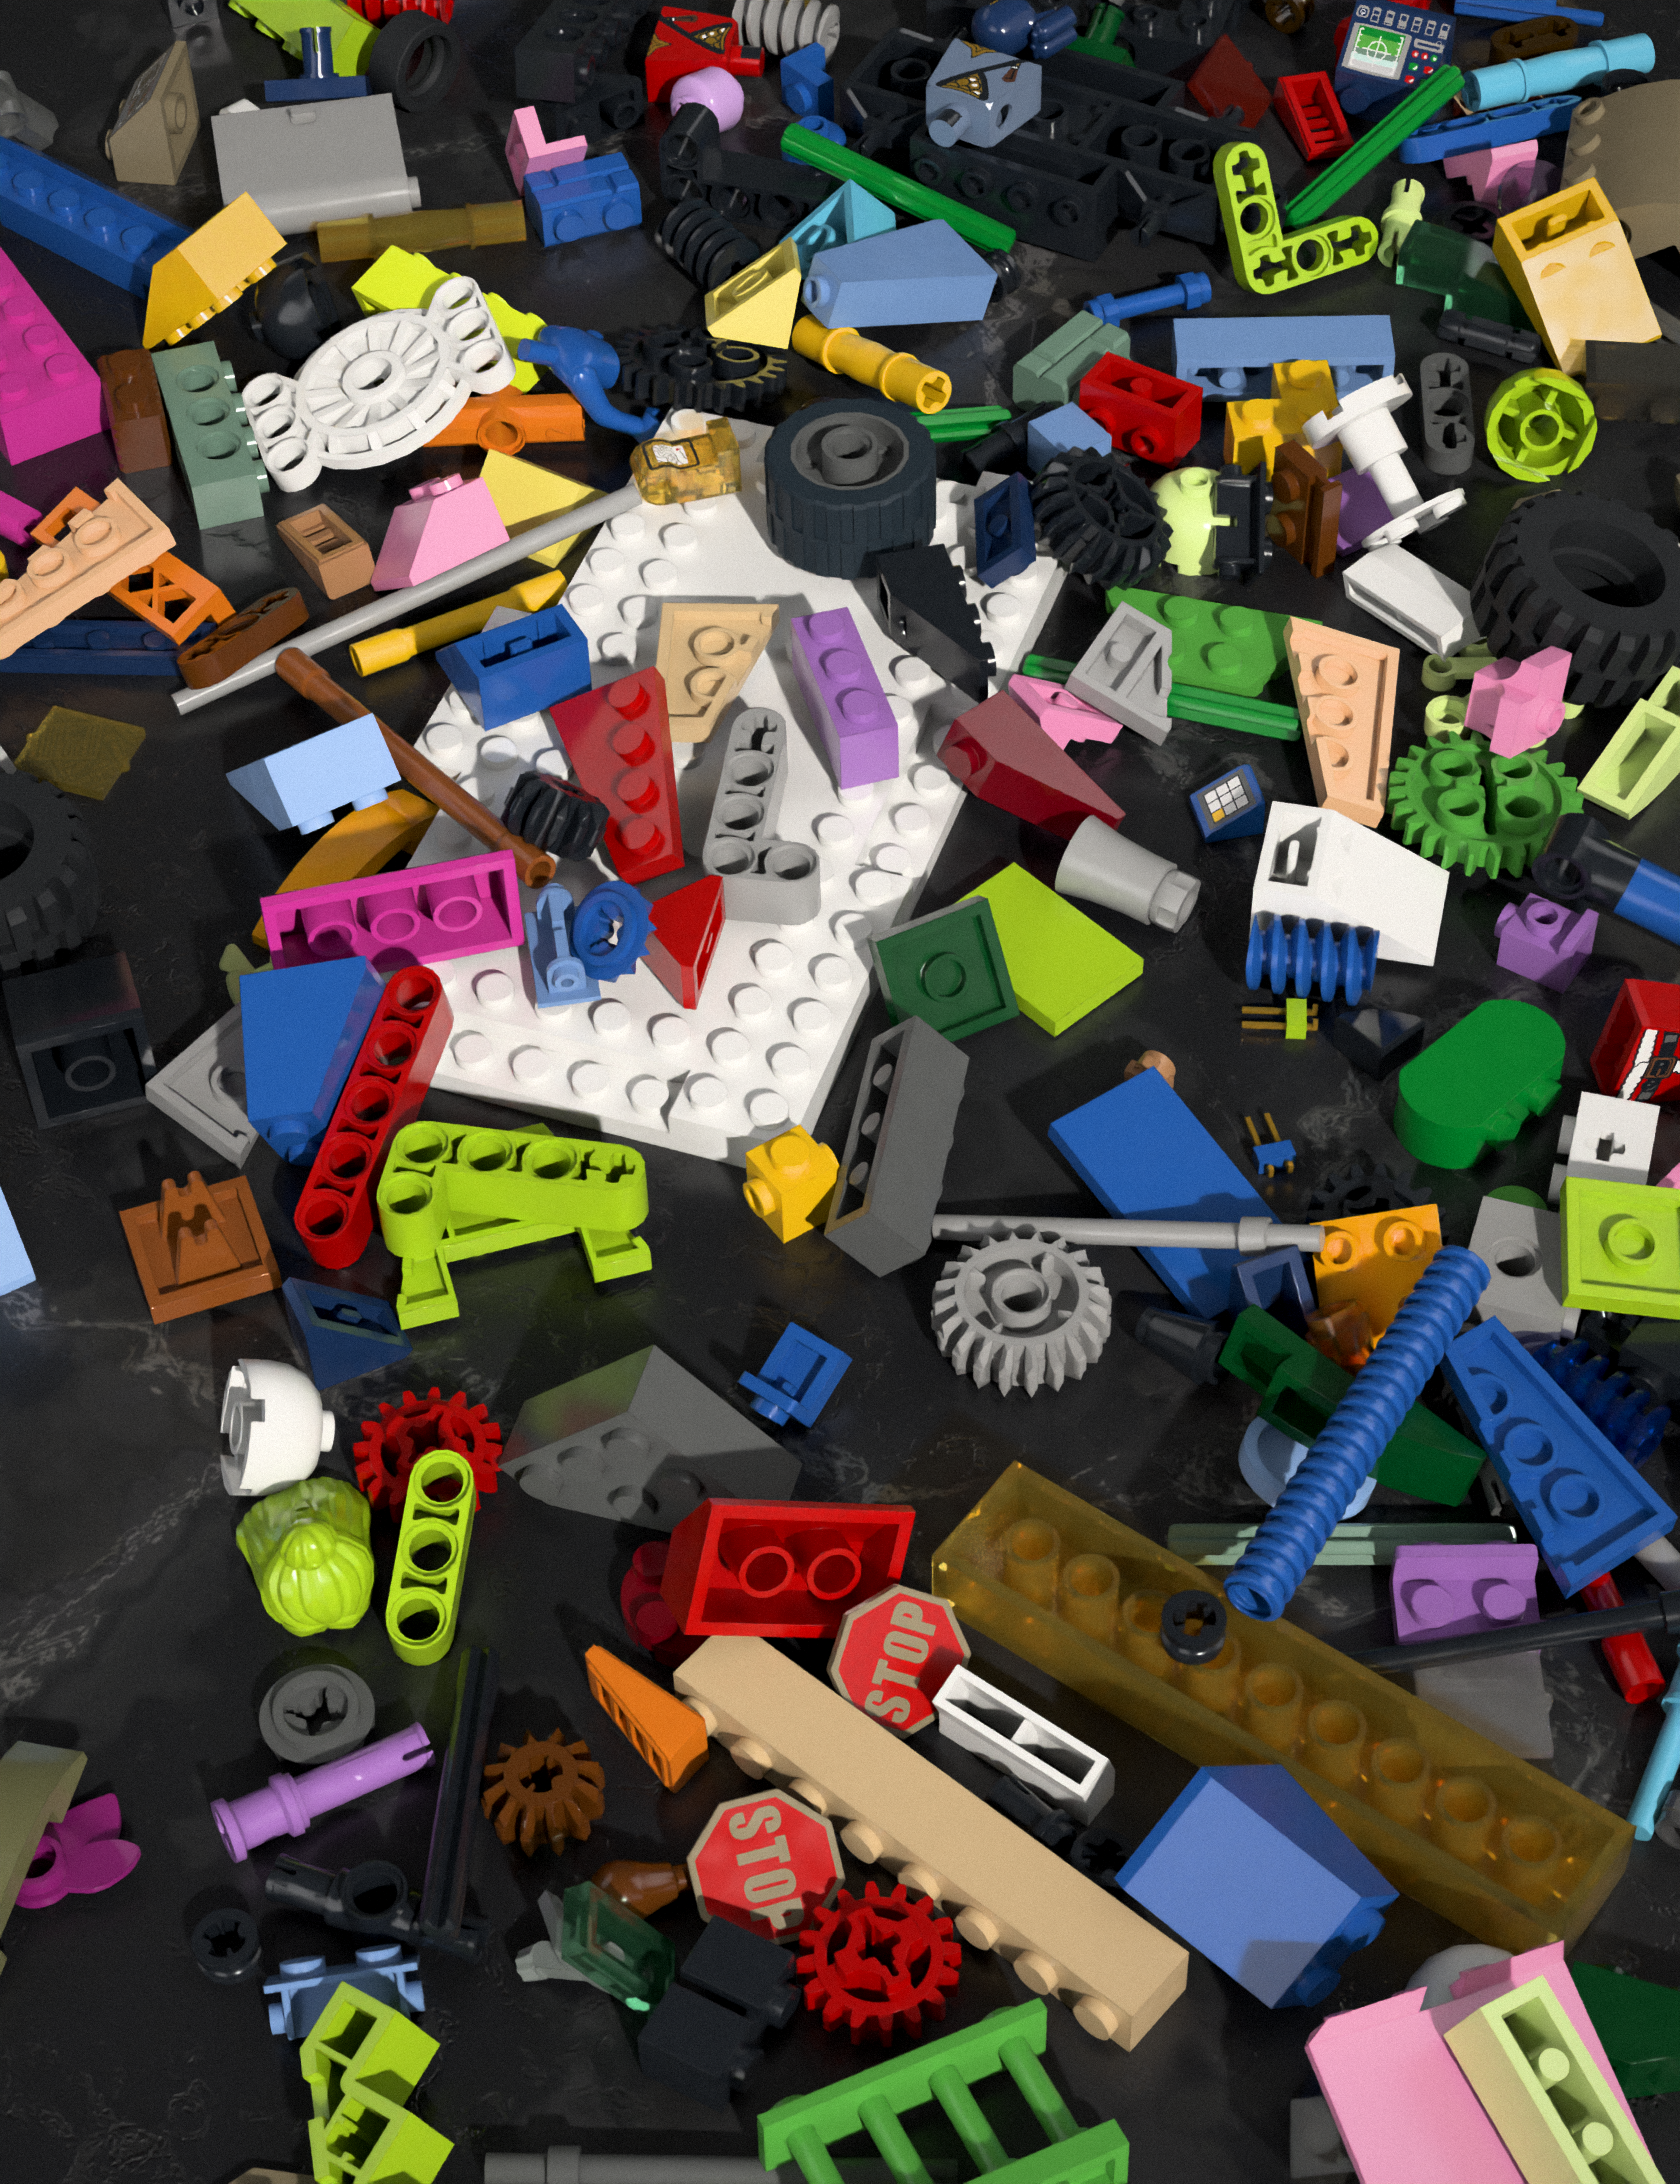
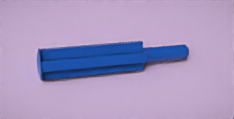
[1453,0,1604,27]

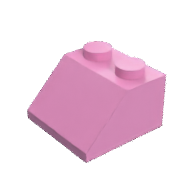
[370,473,510,592]

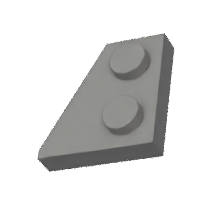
[1064,601,1172,746]

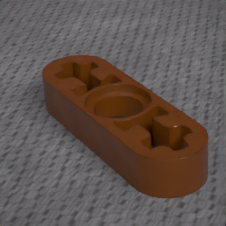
[176,587,310,690]

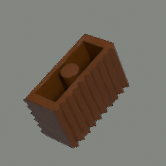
[97,348,174,474]

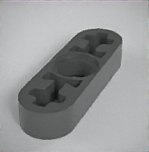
[1418,353,1475,475]

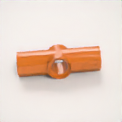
[423,384,585,455]

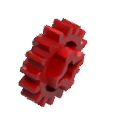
[353,1387,503,1524]
[796,1881,961,2048]

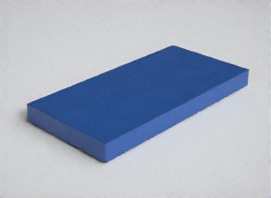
[1047,1066,1311,1321]

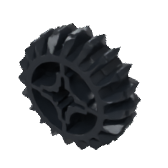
[1030,446,1174,591]

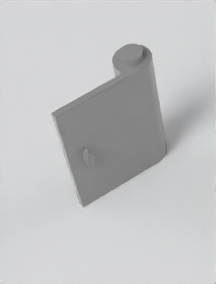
[211,93,421,236]

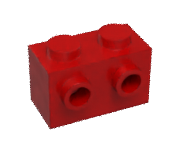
[1079,351,1203,470]

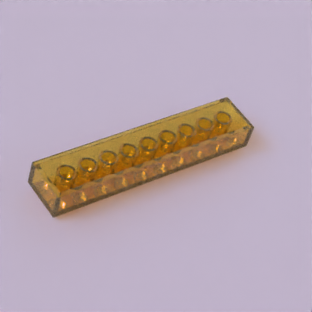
[932,1460,1637,1960]

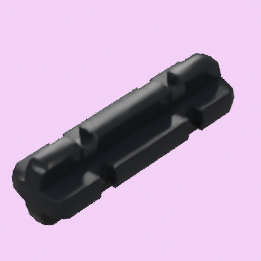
[1437,308,1542,365]

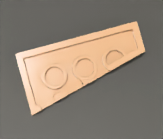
[0,478,176,660]
[1283,616,1400,828]

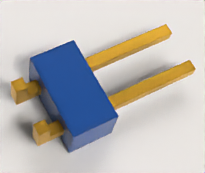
[1245,1112,1296,1178]

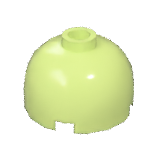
[1149,467,1234,576]

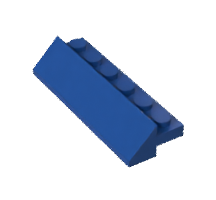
[0,135,196,300]

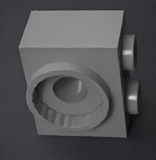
[1463,1196,1581,1363]

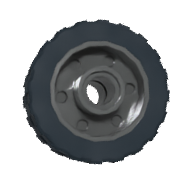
[764,398,936,580]

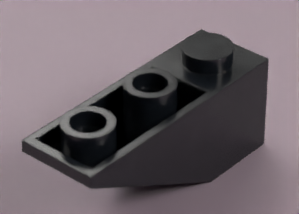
[876,543,997,704]

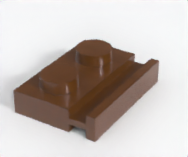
[1267,439,1343,578]

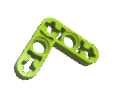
[1213,141,1378,295]

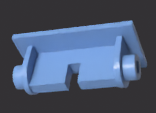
[524,883,601,1009]
[263,1943,425,2040]

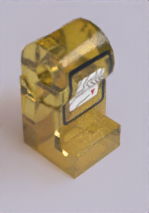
[630,417,742,506]

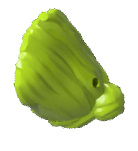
[236,1476,378,1637]

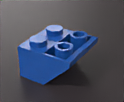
[435,604,592,731]

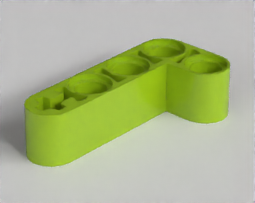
[376,1121,649,1258]

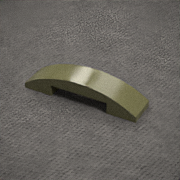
[0,1741,88,1975]

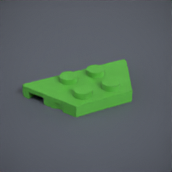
[1105,586,1323,698]

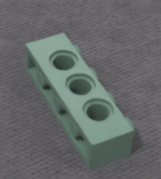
[151,340,270,530]

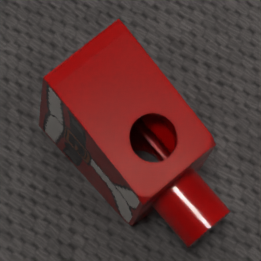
[1589,979,1680,1104]

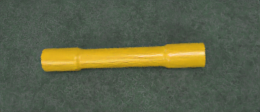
[349,570,568,677]

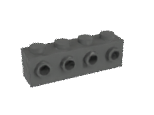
[824,1015,970,1278]

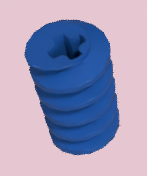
[1245,914,1380,1006]

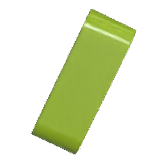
[386,1450,476,1666]

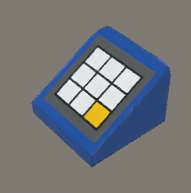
[1189,764,1265,843]

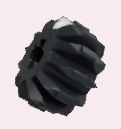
[500,770,610,861]

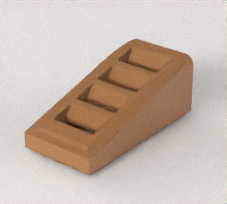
[276,503,375,600]

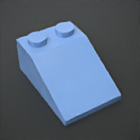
[226,713,402,835]

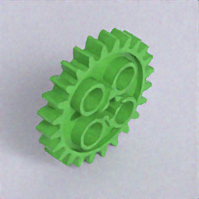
[1385,730,1584,879]

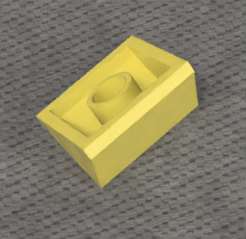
[704,236,801,349]
[479,448,609,568]

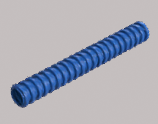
[1223,1245,1491,1622]

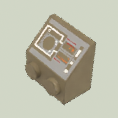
[105,41,201,185]

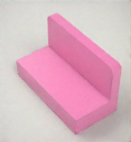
[505,106,588,197]

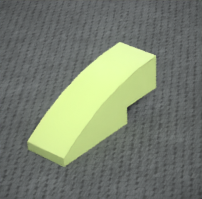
[1577,665,1680,820]

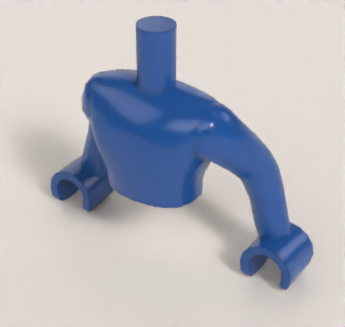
[517,325,663,448]

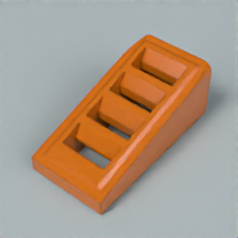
[585,1644,709,1793]

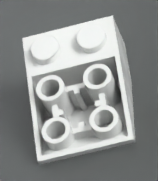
[1249,801,1450,966]

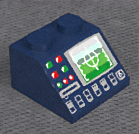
[1334,0,1456,127]

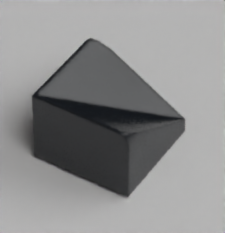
[1332,1008,1425,1081]

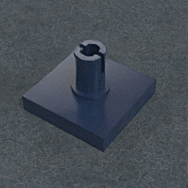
[264,27,375,103]

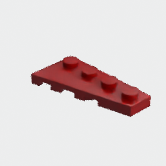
[549,666,685,886]

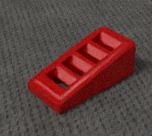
[1272,71,1355,161]

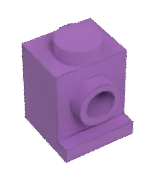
[1494,893,1599,994]

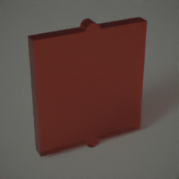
[1187,34,1273,128]

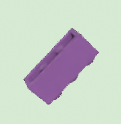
[791,607,899,790]

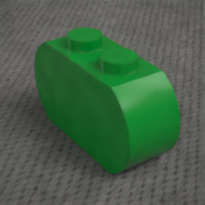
[1393,999,1566,1169]

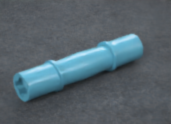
[1461,33,1655,112]

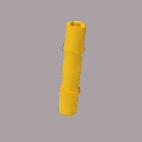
[792,314,952,414]

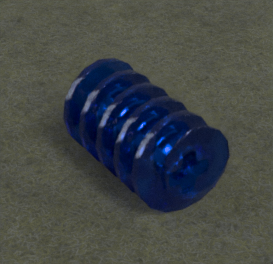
[1532,1338,1671,1471]

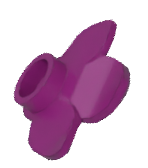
[15,1793,141,1909]

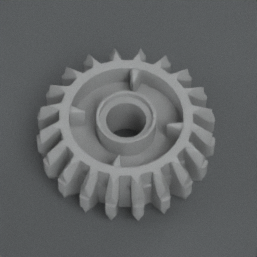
[931,1228,1112,1398]

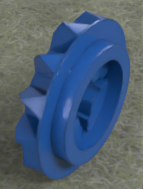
[569,881,657,983]

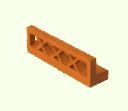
[30,487,238,646]

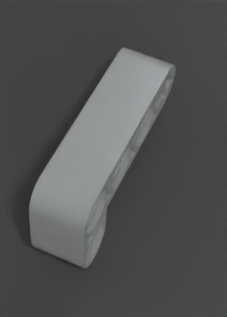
[702,708,821,925]

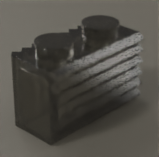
[1580,340,1680,425]

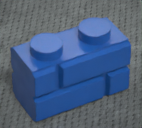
[523,152,642,247]

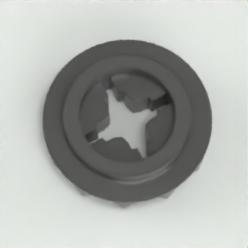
[259,1664,375,1772]

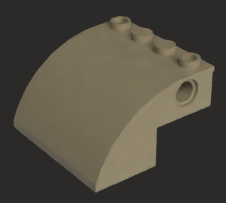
[1559,79,1680,259]

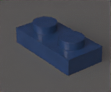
[974,471,1036,589]

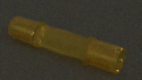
[316,199,527,264]

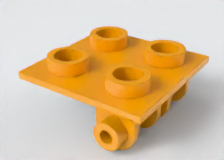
[1309,1204,1454,1356]

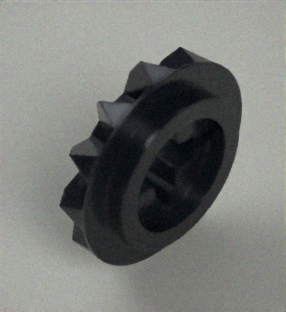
[1430,201,1508,262]

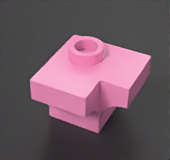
[1464,645,1572,759]

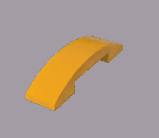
[252,789,440,950]

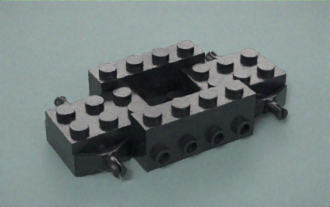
[840,26,1261,263]

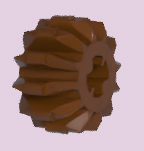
[481,1727,606,1858]

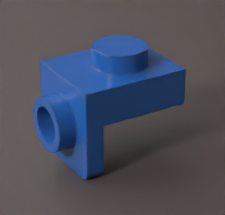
[780,42,835,122]
[737,1322,853,1429]

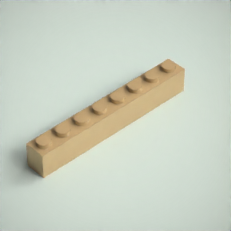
[673,1635,1189,2053]

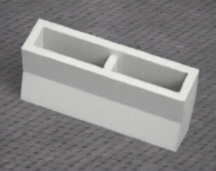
[1342,543,1487,663]
[932,1664,1115,1826]

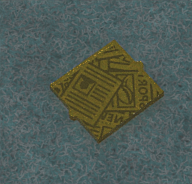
[13,706,146,801]

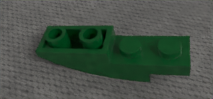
[1218,1303,1488,1507]

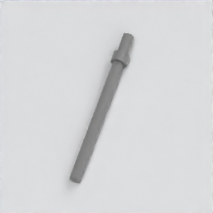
[932,1214,1325,1257]

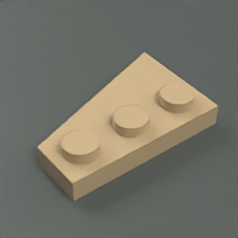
[656,603,780,743]

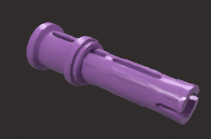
[210,1722,436,1863]

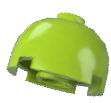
[1484,367,1598,483]

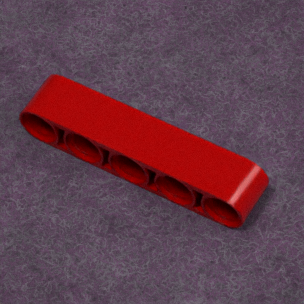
[294,966,454,1270]

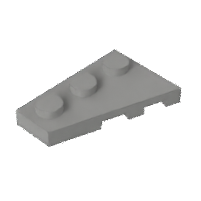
[145,1001,259,1169]

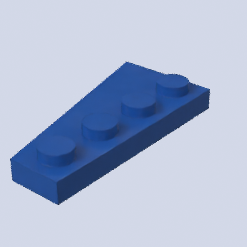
[1439,1315,1678,1599]

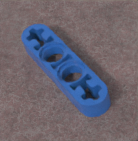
[1398,95,1582,164]

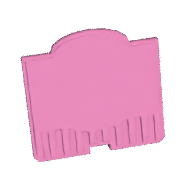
[1304,1940,1655,2184]

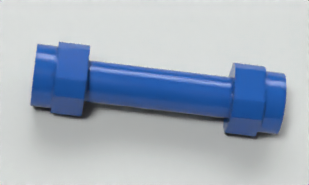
[1083,271,1212,327]

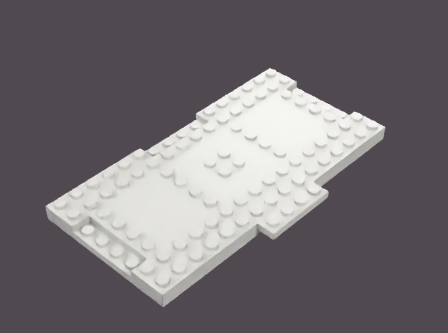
[379,406,1069,1168]

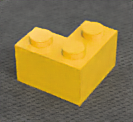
[1223,360,1343,481]

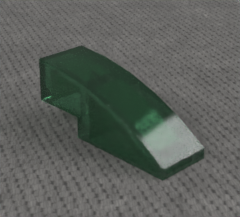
[1396,219,1537,333]

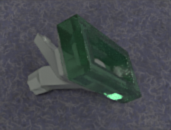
[515,1881,675,2020]

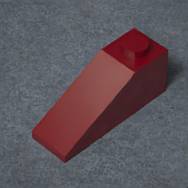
[936,690,1126,841]

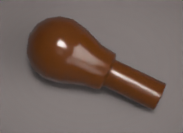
[588,1859,693,1927]

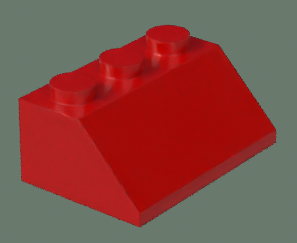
[659,1498,916,1638]

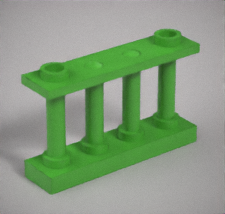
[757,1997,1130,2184]

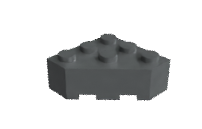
[498,1345,803,1533]

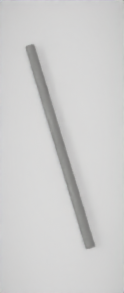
[171,483,642,716]

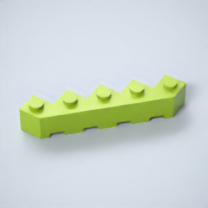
[300,1981,455,2184]

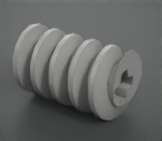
[732,0,840,65]

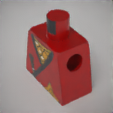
[645,6,765,103]

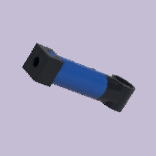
[1531,812,1680,947]

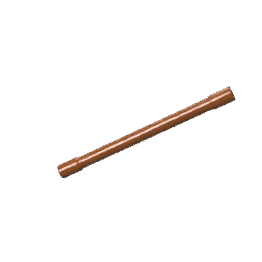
[275,648,556,889]

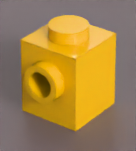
[743,1124,840,1244]

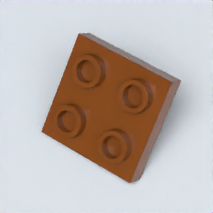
[119,1171,282,1325]

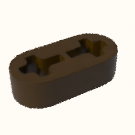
[1488,15,1579,66]

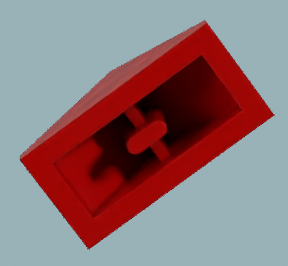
[641,875,726,1010]

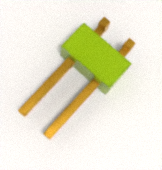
[1242,998,1318,1039]

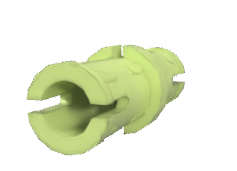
[1377,179,1425,268]

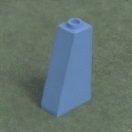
[801,219,998,329]

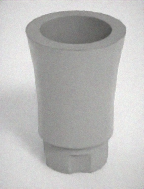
[1055,815,1201,933]

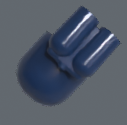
[971,0,1077,59]

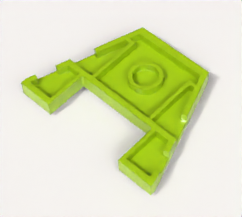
[396,1123,652,1330]

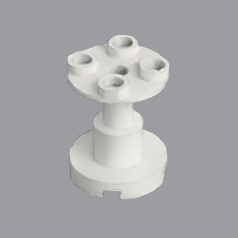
[1301,373,1468,552]

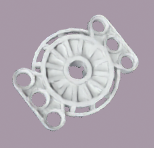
[241,276,516,492]

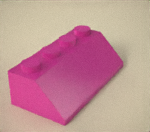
[259,849,525,973]

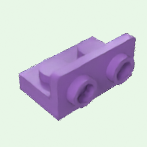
[1389,1540,1541,1656]

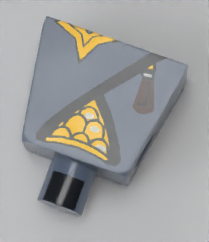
[926,38,1042,148]

